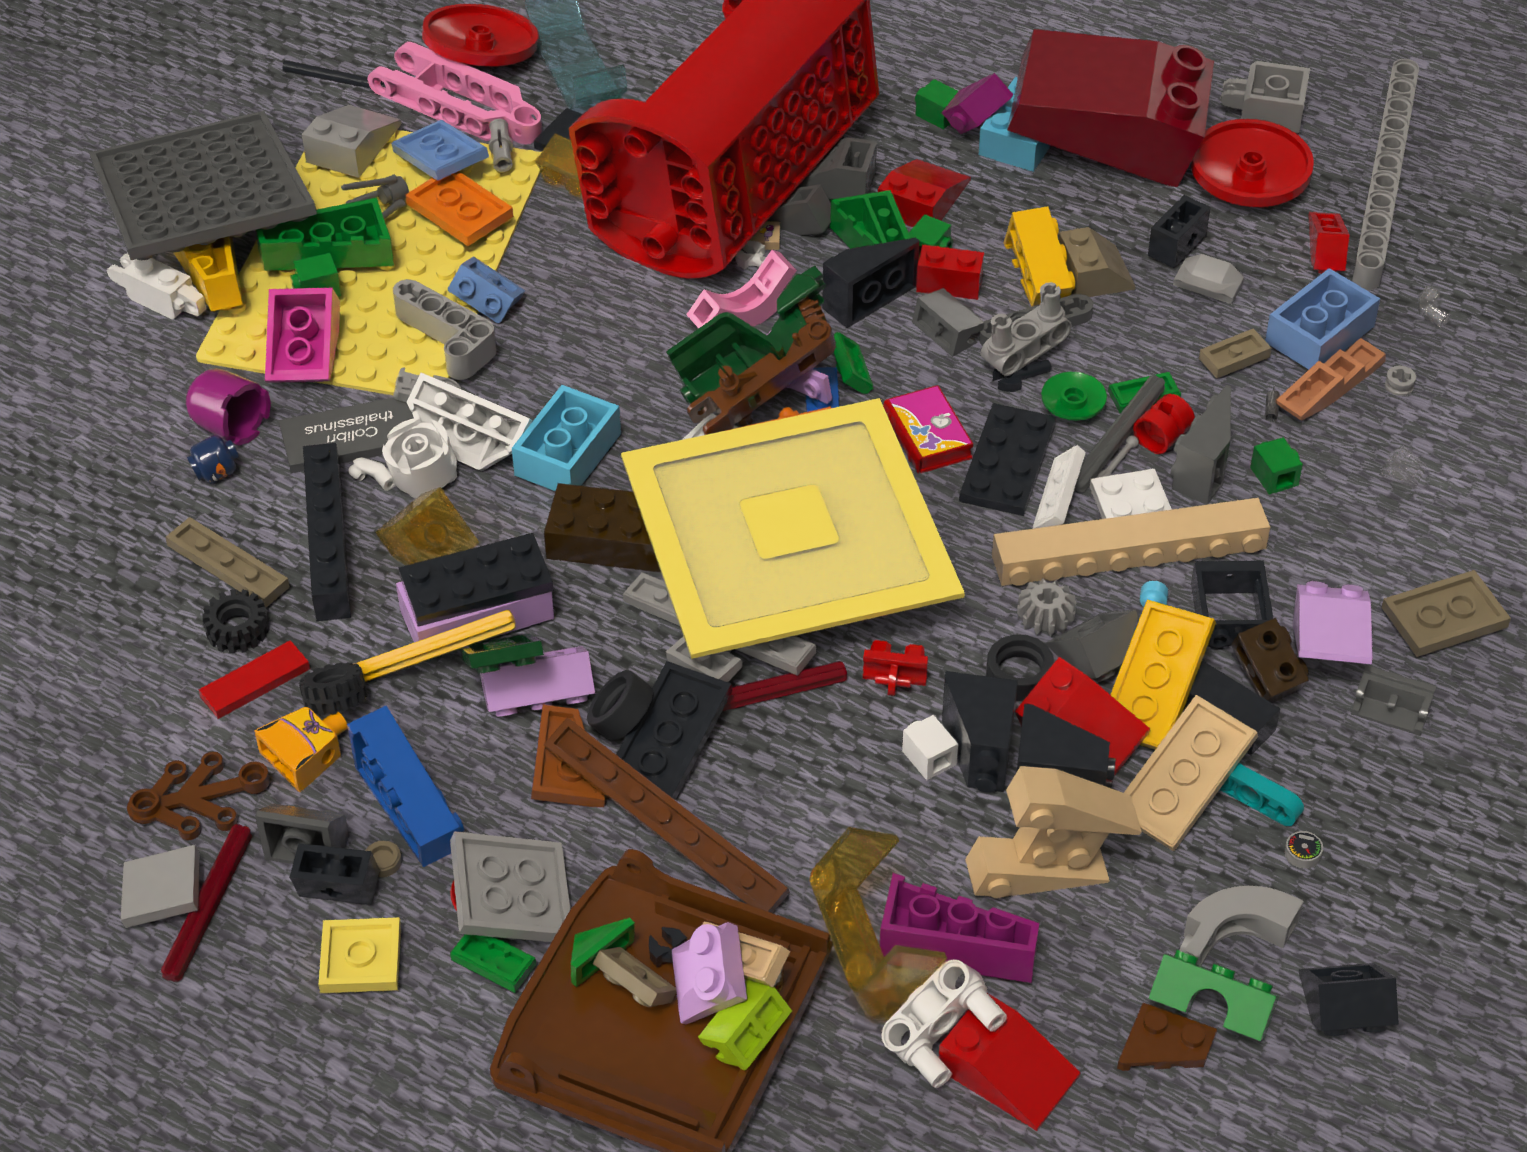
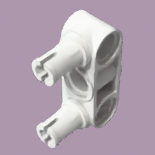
[881,959,1007,1088]

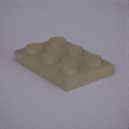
[1381,570,1511,657]

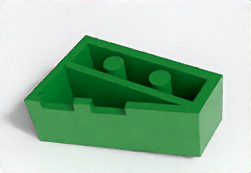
[830,190,911,249]

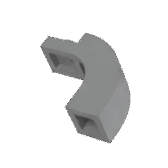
[1180,886,1304,966]

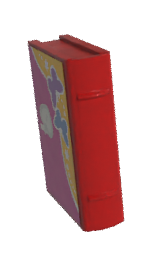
[883,385,973,474]

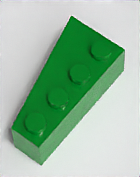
[255,197,394,271]

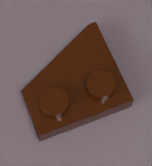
[1117,1002,1217,1071]

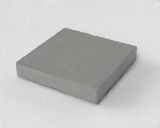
[120,845,200,928]

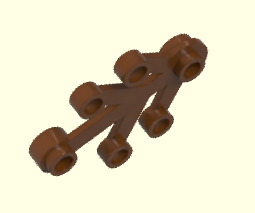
[127,752,270,840]

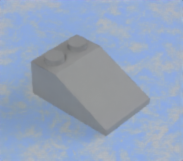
[302,105,402,178]

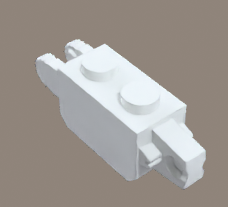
[107,253,207,319]

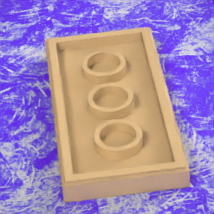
[1124,695,1258,851]

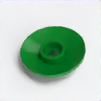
[1041,372,1107,420]

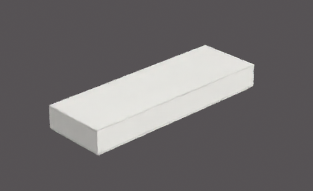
[1033,445,1086,529]

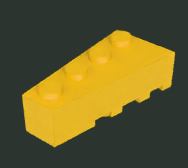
[174,236,243,311]

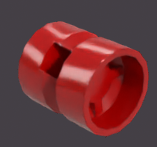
[1133,394,1195,455]

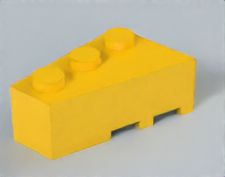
[1003,206,1075,307]

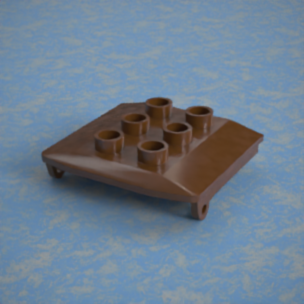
[490,849,833,1152]

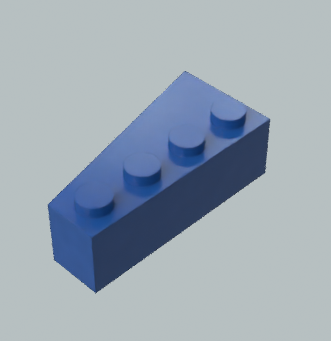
[347,705,464,867]

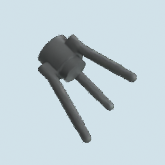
[341,174,409,219]

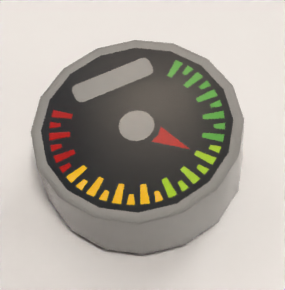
[1284,831,1323,869]

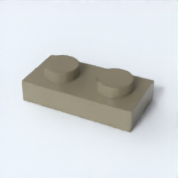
[1199,329,1272,378]
[593,947,676,1007]

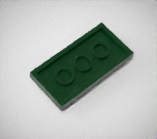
[460,633,544,673]

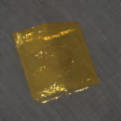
[375,487,479,566]

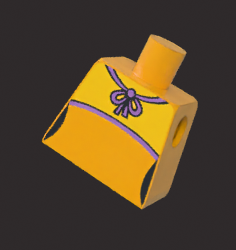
[255,707,348,792]

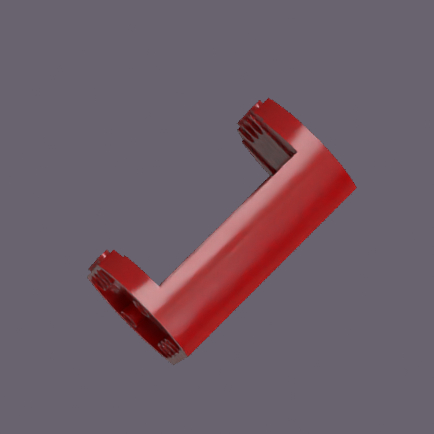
[569,0,879,278]

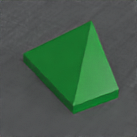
[571,917,635,988]

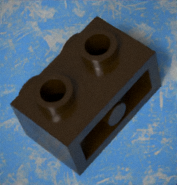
[1231,618,1309,703]

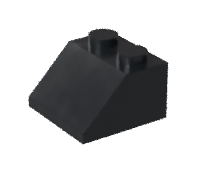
[1299,963,1399,1036]

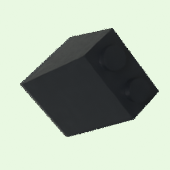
[942,671,1018,792]
[1016,704,1116,789]

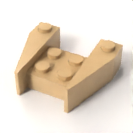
[965,766,1142,898]

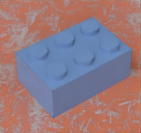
[1265,268,1380,370]

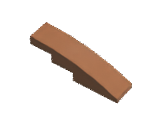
[1276,338,1386,421]

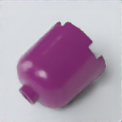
[186,368,271,445]

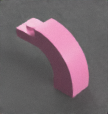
[686,250,797,328]

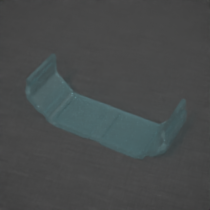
[525,0,627,109]

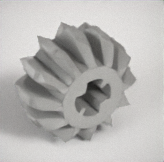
[1017,578,1076,637]

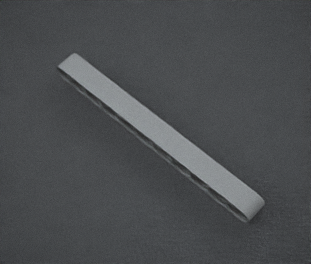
[1352,59,1419,290]

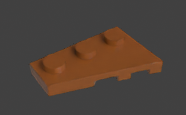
[531,704,605,807]

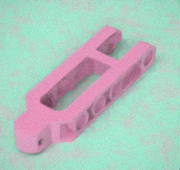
[368,42,542,144]

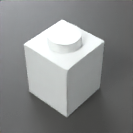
[902,715,958,780]

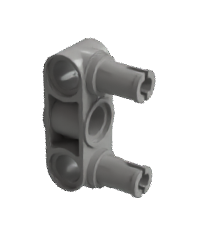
[980,282,1072,376]

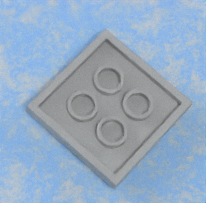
[450,831,570,942]

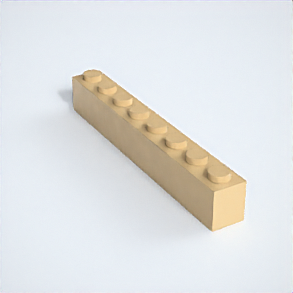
[992,498,1270,586]

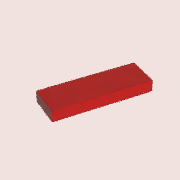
[198,640,310,719]

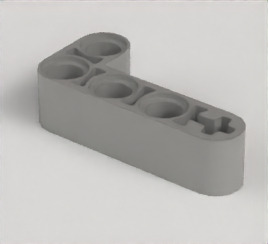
[393,279,496,380]

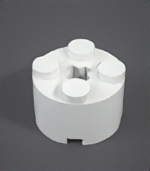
[382,418,457,498]

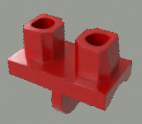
[863,640,928,696]

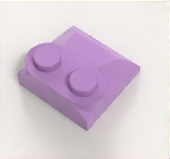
[672,922,747,1025]

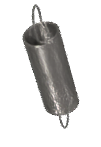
[1265,385,1280,427]

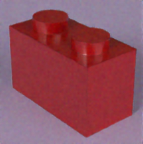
[916,245,984,300]

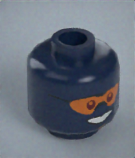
[187,435,239,484]

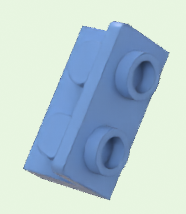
[448,256,525,323]

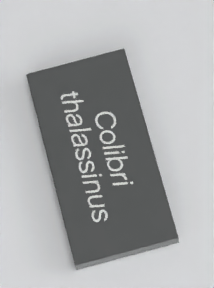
[279,397,414,474]

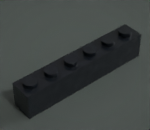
[303,443,351,622]

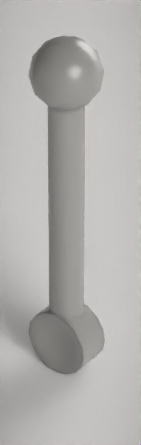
[1097,436,1139,478]

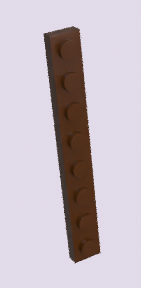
[543,717,790,913]

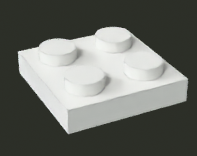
[1090,469,1172,519]

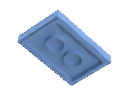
[391,120,489,181]

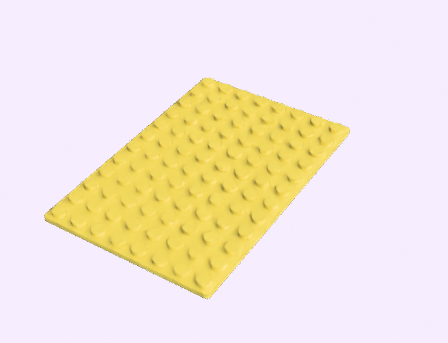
[196,130,546,395]

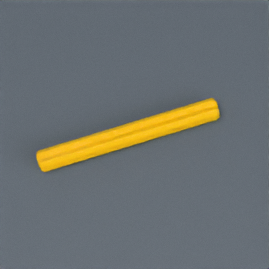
[353,610,516,682]

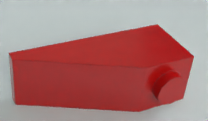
[1308,212,1350,274]

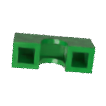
[1149,949,1280,1041]

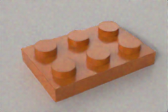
[405,171,514,246]

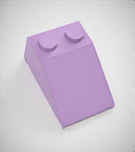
[1293,581,1372,664]

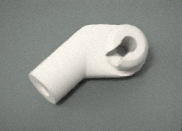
[348,457,396,491]

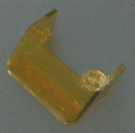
[810,827,947,1021]

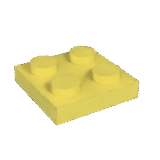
[319,917,401,993]

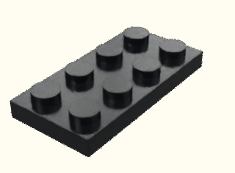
[959,403,1056,516]
[398,533,554,627]
[616,661,733,800]

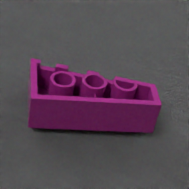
[879,873,1040,983]

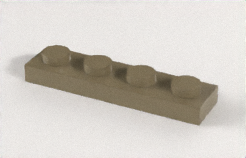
[165,517,290,608]

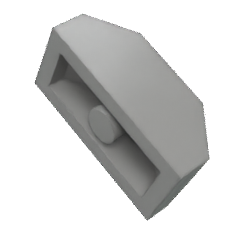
[1173,254,1244,304]
[666,636,744,682]

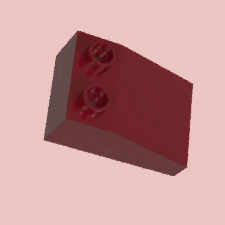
[1007,29,1214,187]

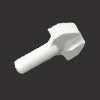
[735,241,766,269]

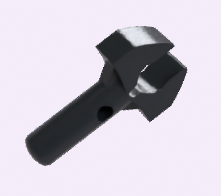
[992,360,1052,392]
[649,927,687,967]

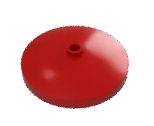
[422,4,538,66]
[1191,119,1314,207]

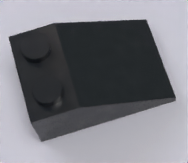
[822,238,920,328]

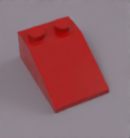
[878,159,971,227]
[1015,657,1151,780]
[939,993,1081,1131]

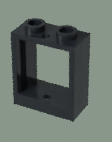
[1191,560,1273,648]

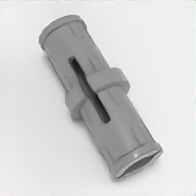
[489,119,513,172]

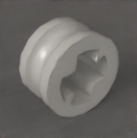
[1385,365,1416,396]

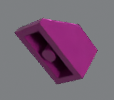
[942,73,1013,135]

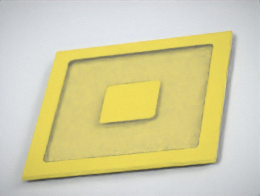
[621,398,965,659]

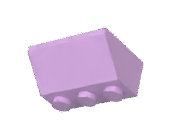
[480,646,595,716]

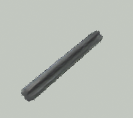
[1074,375,1165,493]

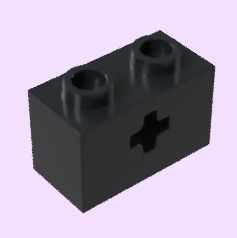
[1148,195,1211,268]
[289,843,380,905]

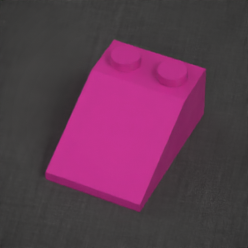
[265,288,340,383]

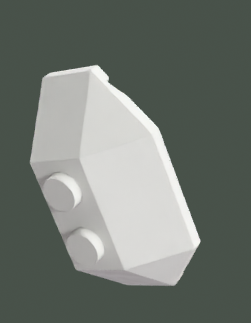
[407,373,532,471]

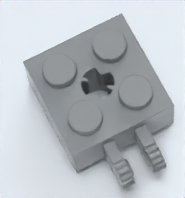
[1220,61,1310,133]

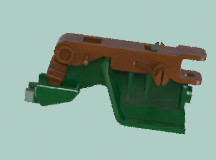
[666,265,836,435]

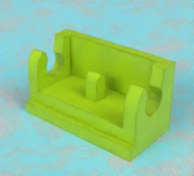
[698,979,792,1070]

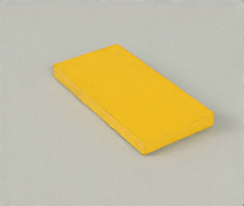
[1110,600,1216,750]

